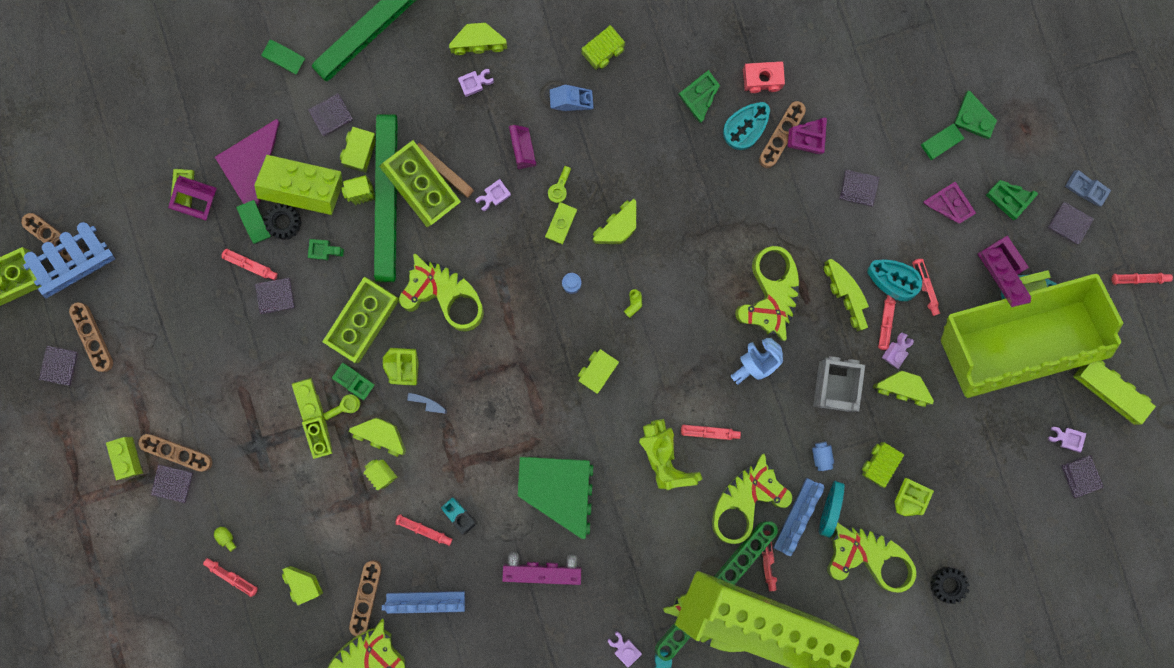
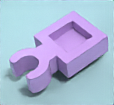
[458,69,494,97]
[475,179,511,211]
[882,333,914,369]
[1048,427,1086,453]
[608,631,642,667]

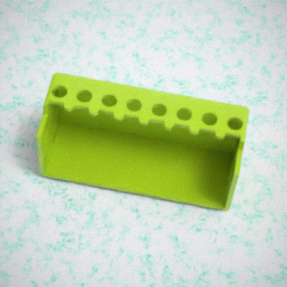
[941,274,1124,398]
[675,571,859,668]

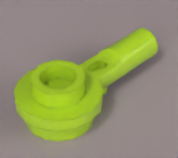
[548,166,571,203]
[323,394,360,420]

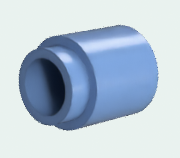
[562,273,581,294]
[812,442,834,471]

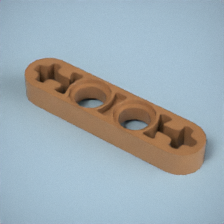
[759,101,806,168]
[417,143,474,198]
[21,213,86,261]
[69,302,113,372]
[138,434,213,472]
[349,560,382,636]

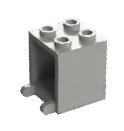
[813,356,865,412]

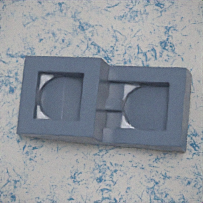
[1065,170,1111,207]
[407,393,447,414]

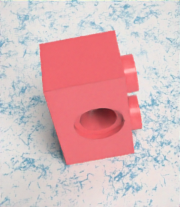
[743,62,785,93]

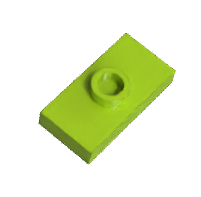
[545,202,577,245]

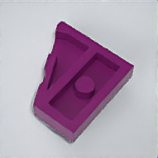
[788,117,827,155]
[923,182,976,224]

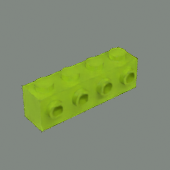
[1073,360,1156,425]

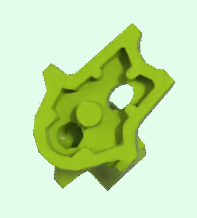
[639,419,702,490]

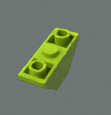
[449,23,507,55]
[593,199,636,244]
[873,371,934,407]
[349,418,406,457]

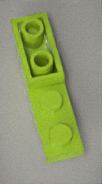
[824,259,869,331]
[292,378,333,459]

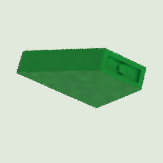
[518,457,593,539]

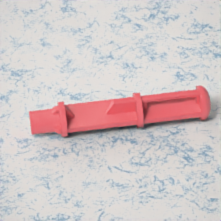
[221,249,278,280]
[912,259,940,316]
[1111,272,1173,285]
[878,295,896,350]
[681,424,741,440]
[395,514,453,546]
[762,530,777,591]
[203,558,258,597]

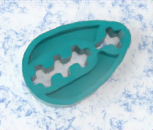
[723,102,770,150]
[867,260,922,301]
[819,481,845,538]

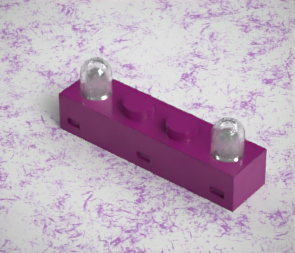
[502,552,581,585]

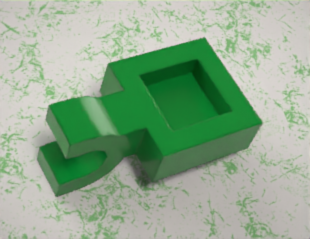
[308,239,344,260]

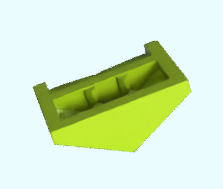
[383,348,419,385]
[895,478,934,517]

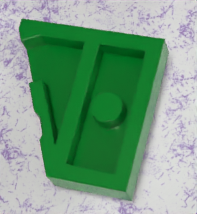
[678,70,720,123]
[954,91,997,139]
[986,180,1038,221]

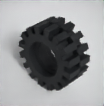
[264,204,302,240]
[930,567,970,604]

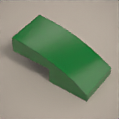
[261,39,305,75]
[921,123,965,160]
[236,200,272,244]
[331,362,375,401]

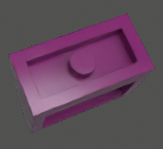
[509,125,536,170]
[168,175,217,221]
[978,235,1029,285]

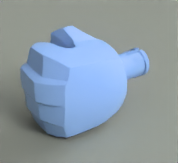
[731,338,783,385]

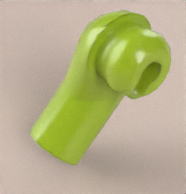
[623,289,642,318]

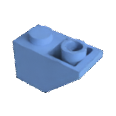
[550,85,593,111]

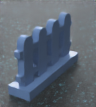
[23,222,115,299]
[773,478,825,556]
[382,591,465,614]

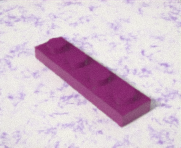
[981,247,1031,307]

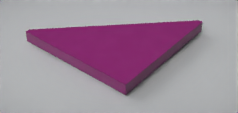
[215,119,280,206]

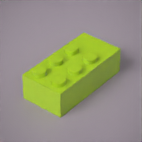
[379,140,461,227]
[254,155,343,215]
[0,247,41,306]
[322,277,399,363]

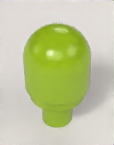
[214,527,236,552]

